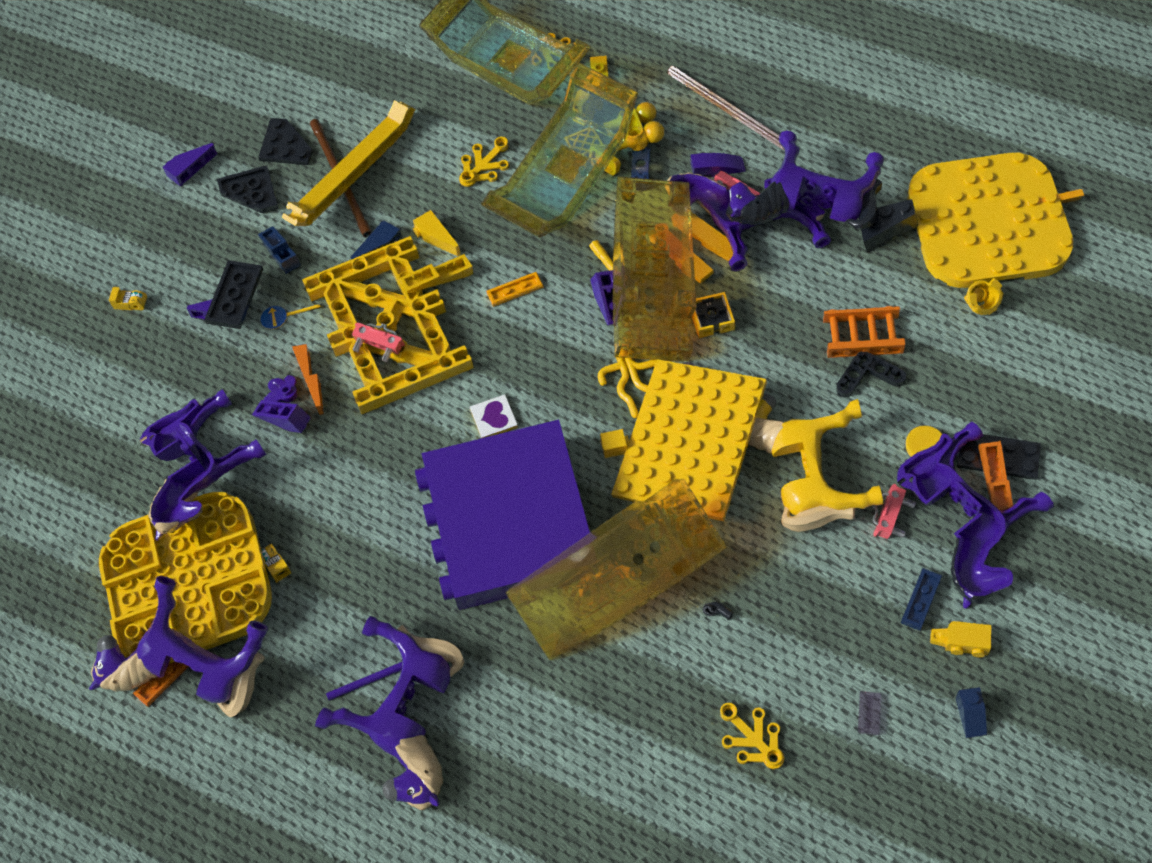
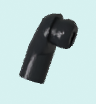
[703,601,734,620]

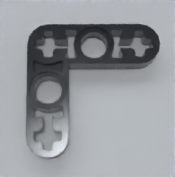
[836,351,906,397]

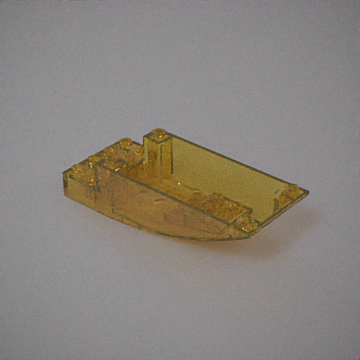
[613,176,697,362]
[505,479,727,660]

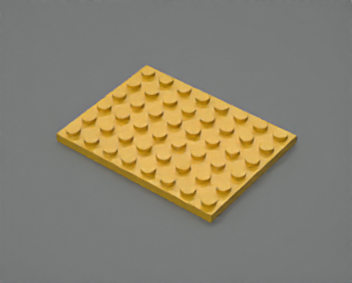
[611,359,767,521]

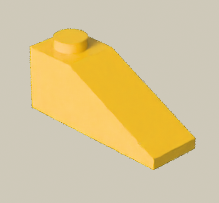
[413,210,461,256]

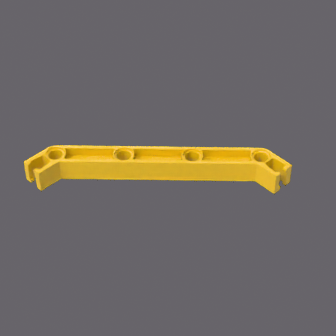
[282,100,416,226]

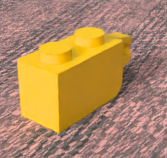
[930,621,991,657]

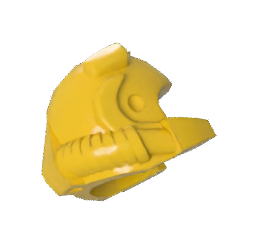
[964,278,1004,315]

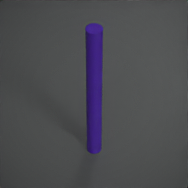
[326,662,402,701]

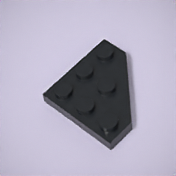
[258,118,312,165]
[217,165,279,213]

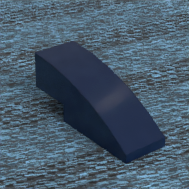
[258,226,301,274]

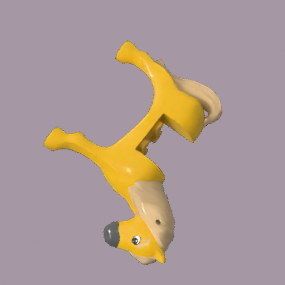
[748,393,883,532]

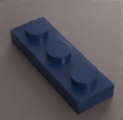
[901,568,942,631]

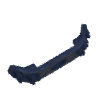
[631,146,651,191]

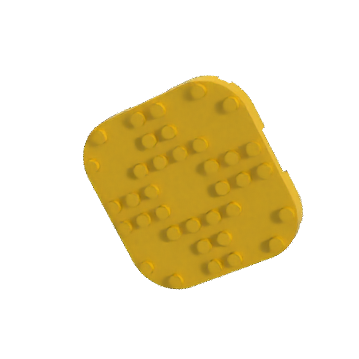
[907,152,1073,288]
[99,492,272,664]

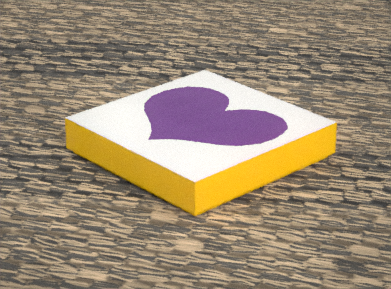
[470,395,518,438]

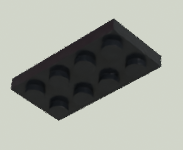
[204,260,264,329]
[957,434,1041,480]

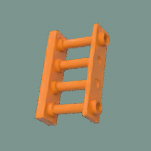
[823,306,905,358]

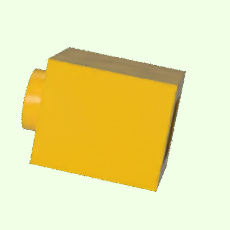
[600,429,630,458]

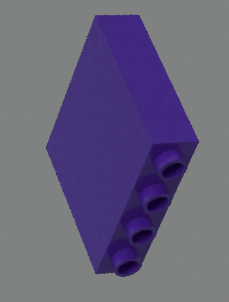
[415,419,599,610]

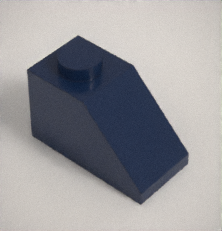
[956,687,987,738]

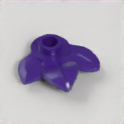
[264,375,297,402]

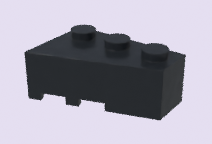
[861,199,919,253]

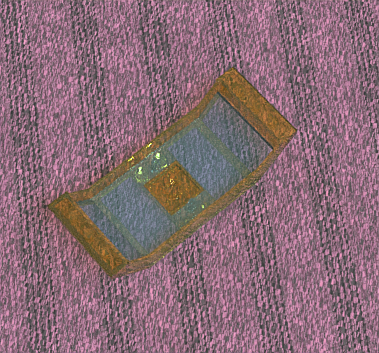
[419,0,591,105]
[481,63,638,238]

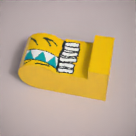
[109,287,147,310]
[261,544,291,583]

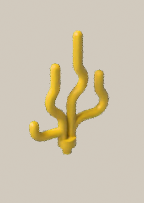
[598,344,657,419]

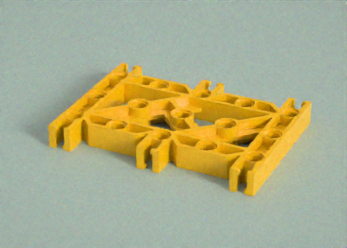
[302,236,474,414]

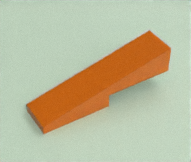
[292,344,324,415]
[978,441,1013,510]

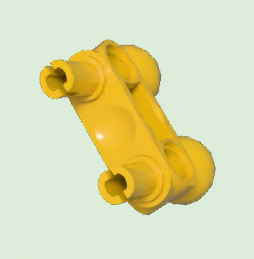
[604,102,664,153]

